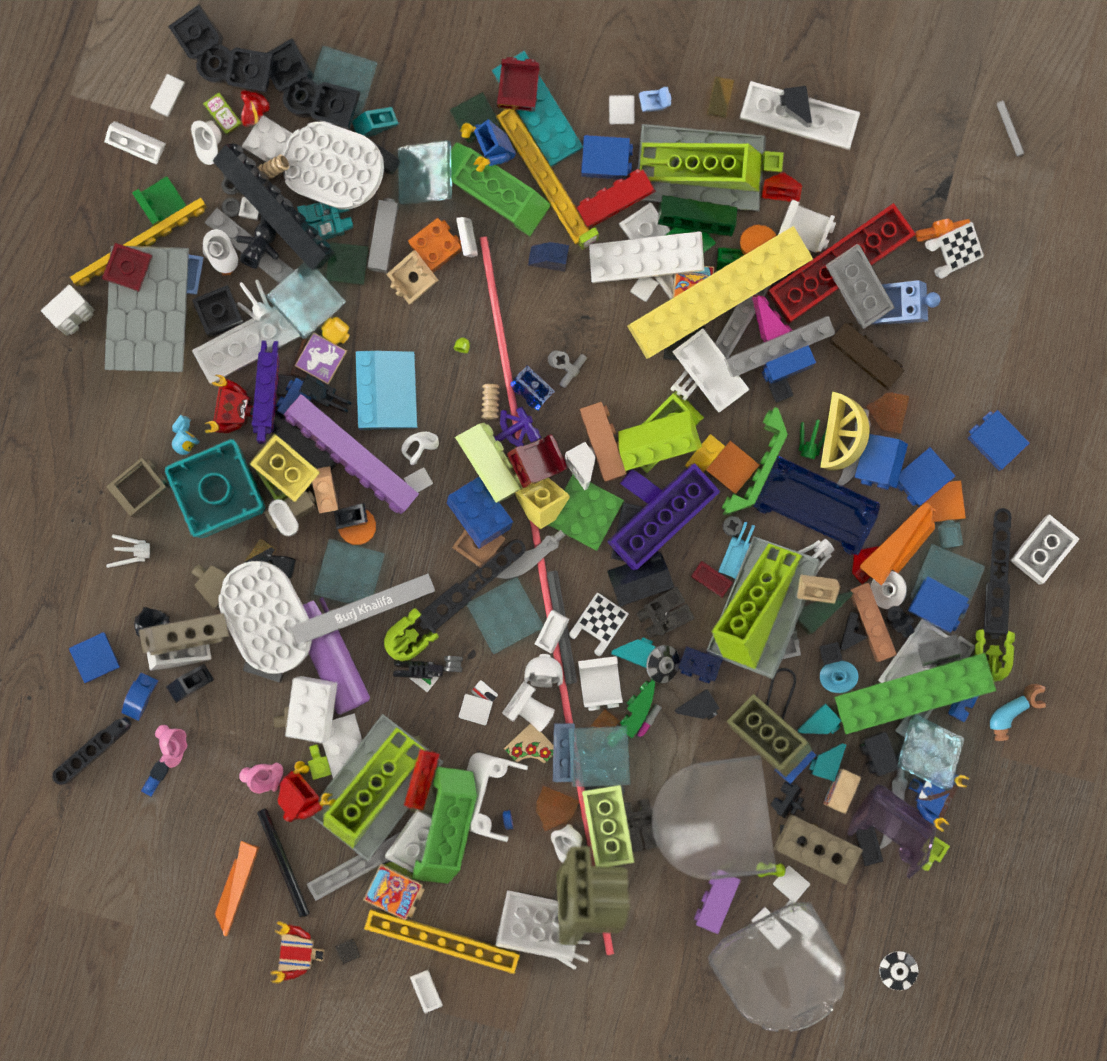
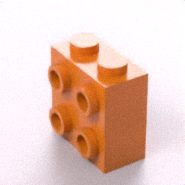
[408,218,462,273]

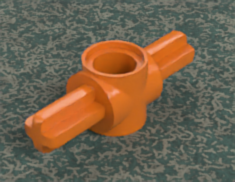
[915,219,970,242]

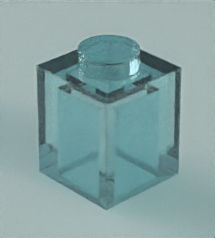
[938,520,963,549]

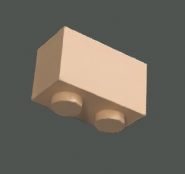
[312,466,338,513]

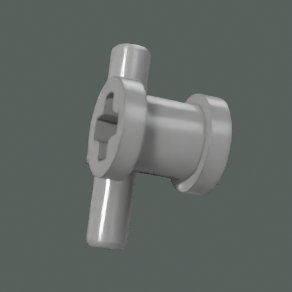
[548,351,587,388]

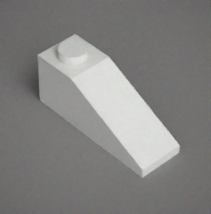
[147,644,212,671]

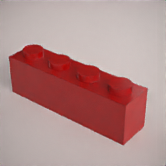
[577,169,656,229]

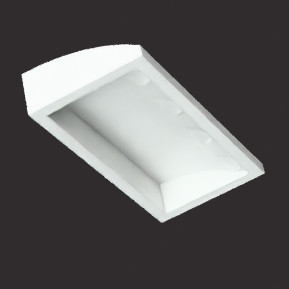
[673,329,750,412]
[878,619,948,683]

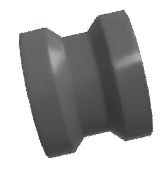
[722,516,742,536]
[443,656,463,672]

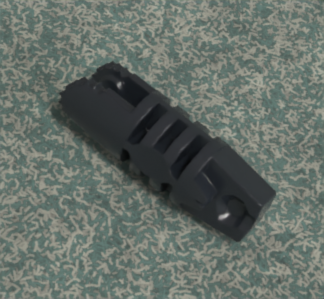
[393,660,443,679]

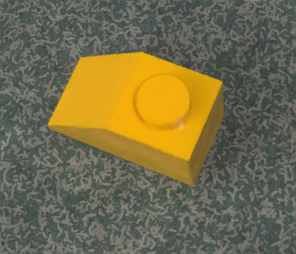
[685,434,725,473]

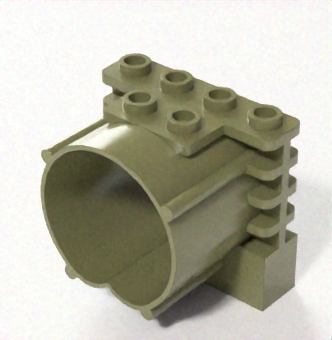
[556,846,630,945]

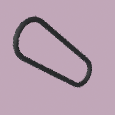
[766,668,797,720]

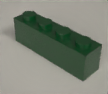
[657,195,737,237]

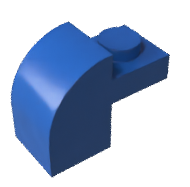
[121,673,158,721]

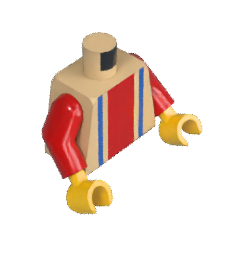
[271,922,324,983]

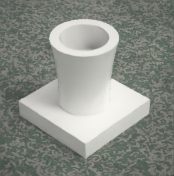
[502,681,555,732]

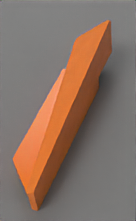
[860,502,935,585]
[215,841,260,937]

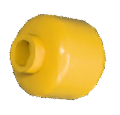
[321,317,350,345]

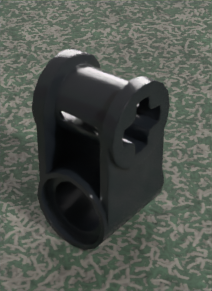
[257,554,296,578]

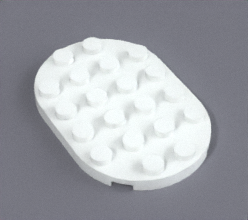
[282,122,384,209]
[219,561,312,674]

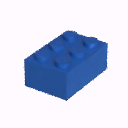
[447,476,513,549]

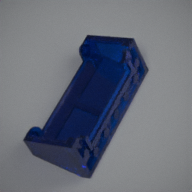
[753,456,881,555]

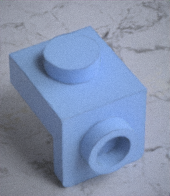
[639,87,671,112]

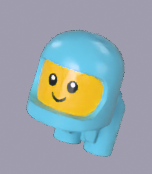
[172,415,200,455]

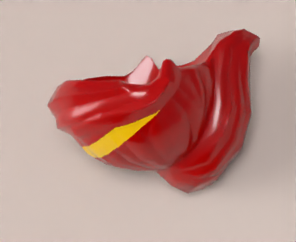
[241,90,270,127]

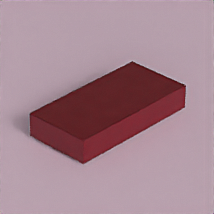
[691,561,733,598]

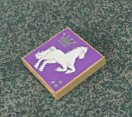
[295,332,347,385]

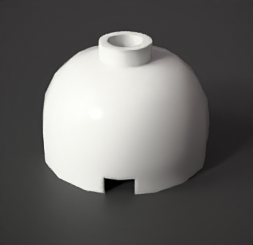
[524,654,563,688]

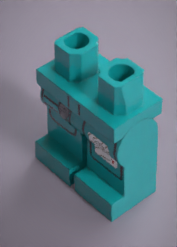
[297,202,354,240]

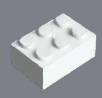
[41,284,95,335]
[1009,514,1079,585]
[286,676,337,743]

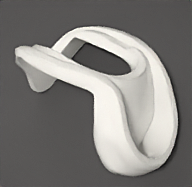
[401,432,439,465]

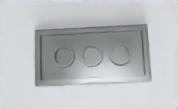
[826,244,895,329]

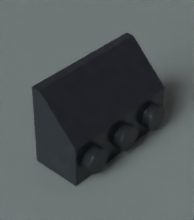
[607,552,675,607]

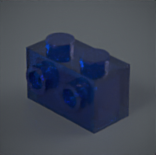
[510,365,555,410]
[678,646,722,684]

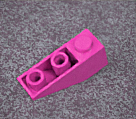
[752,295,792,342]

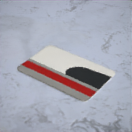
[471,680,498,702]

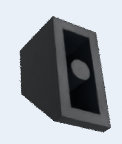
[779,85,812,127]
[166,664,214,703]
[674,689,720,720]

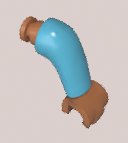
[990,684,1046,741]

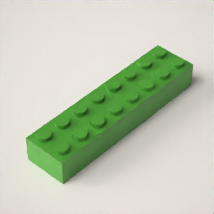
[835,653,996,734]

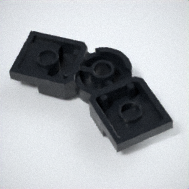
[168,4,274,93]
[267,38,361,129]

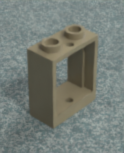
[106,457,169,517]
[265,490,317,532]

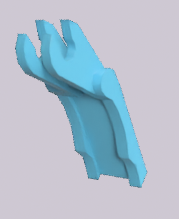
[718,522,755,579]

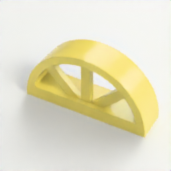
[821,392,870,471]

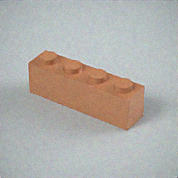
[580,402,626,483]
[848,583,897,662]

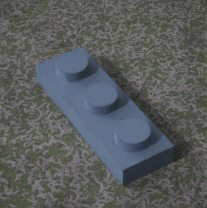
[553,723,575,782]

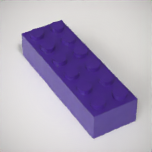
[607,463,720,570]

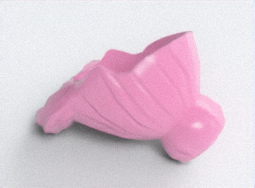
[155,725,187,768]
[239,763,283,794]

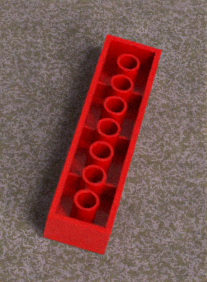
[767,203,916,324]

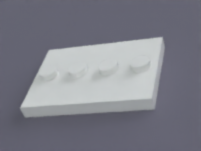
[496,890,576,961]

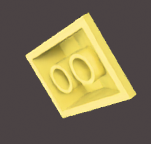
[249,434,320,502]

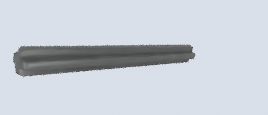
[547,571,577,684]

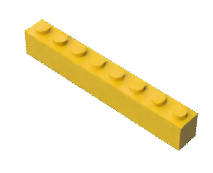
[365,908,520,974]

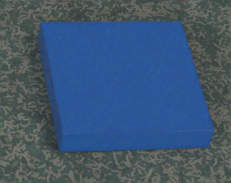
[69,632,120,683]

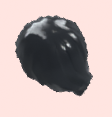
[134,607,170,638]

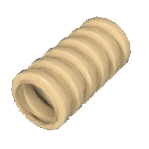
[257,154,289,180]
[481,384,500,420]

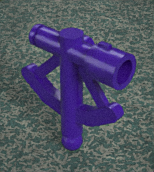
[494,407,541,447]

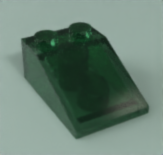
[796,591,854,635]

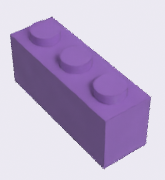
[694,870,740,934]

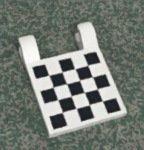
[925,222,984,278]
[569,592,629,656]

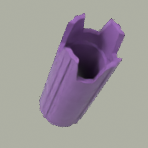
[302,597,370,714]

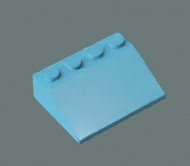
[356,351,417,430]

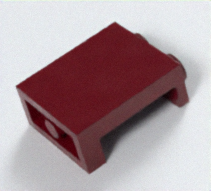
[497,57,540,112]
[507,434,567,488]

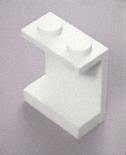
[778,200,836,255]
[578,656,623,711]

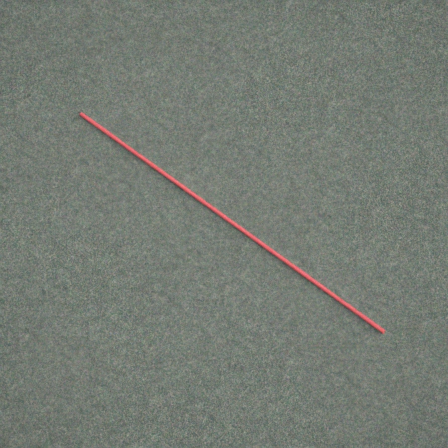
[480,237,614,955]

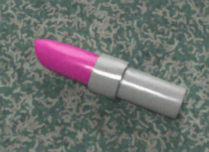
[637,704,662,736]

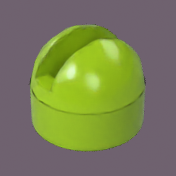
[454,338,470,353]

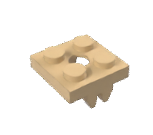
[386,250,439,304]

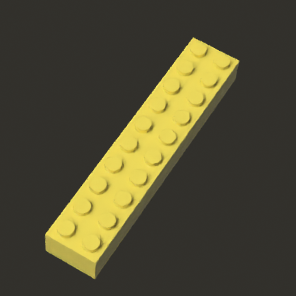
[627,226,813,359]

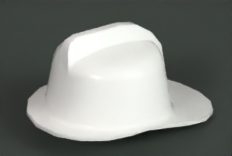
[191,120,222,165]
[203,229,238,273]
[551,824,582,863]

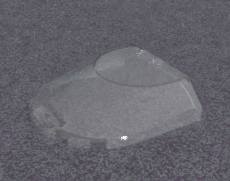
[652,755,776,880]
[708,903,846,1032]

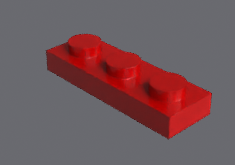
[404,749,440,810]

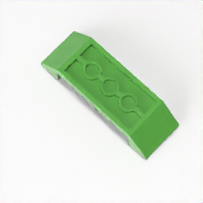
[435,142,551,236]
[722,407,788,516]
[412,766,477,884]

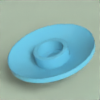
[820,661,858,693]

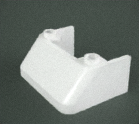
[467,753,528,842]

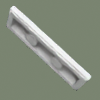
[105,122,165,164]

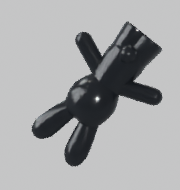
[235,215,279,269]

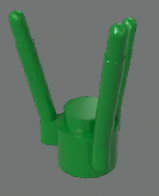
[798,420,827,460]

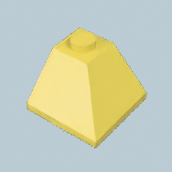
[515,478,570,529]

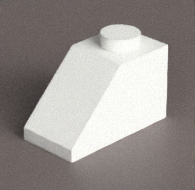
[565,442,596,490]

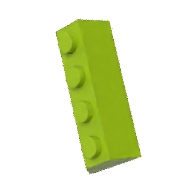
[618,410,702,471]

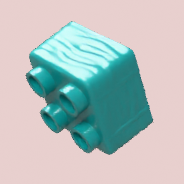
[165,440,266,538]

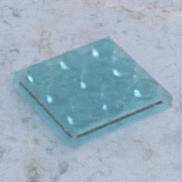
[312,46,377,117]
[398,141,452,205]
[266,262,346,339]
[314,539,385,604]
[909,544,985,620]
[467,577,543,655]
[898,714,964,791]
[569,726,631,787]

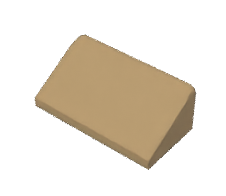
[797,575,840,604]

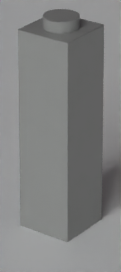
[368,198,399,273]

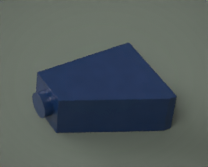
[528,242,569,272]

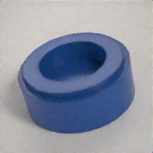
[503,810,513,830]

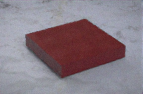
[102,243,153,292]

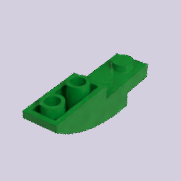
[607,680,655,748]

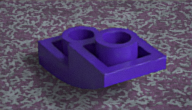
[620,469,662,504]

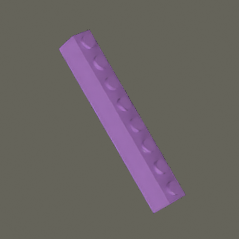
[284,394,419,514]

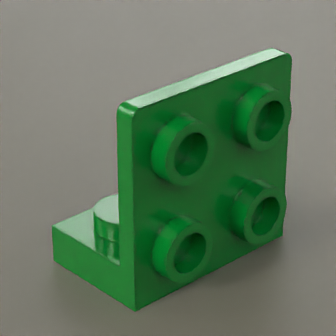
[132,176,186,226]

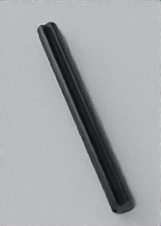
[257,808,310,918]

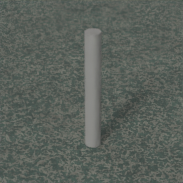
[997,101,1024,156]

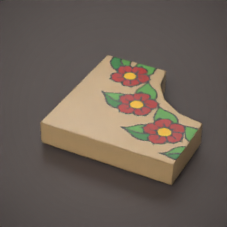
[504,723,553,763]

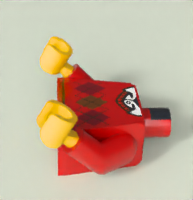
[205,374,254,434]
[278,761,336,822]

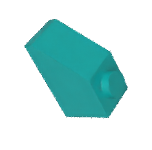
[352,107,399,137]
[611,637,656,668]
[796,704,841,734]
[809,743,846,782]

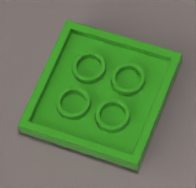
[548,474,624,551]

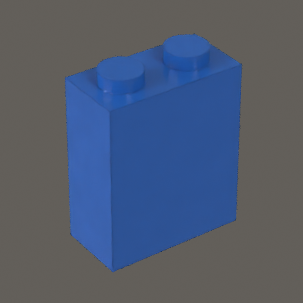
[581,135,633,180]
[762,345,816,385]
[967,410,1029,471]
[855,434,908,490]
[897,447,955,508]
[907,577,969,633]

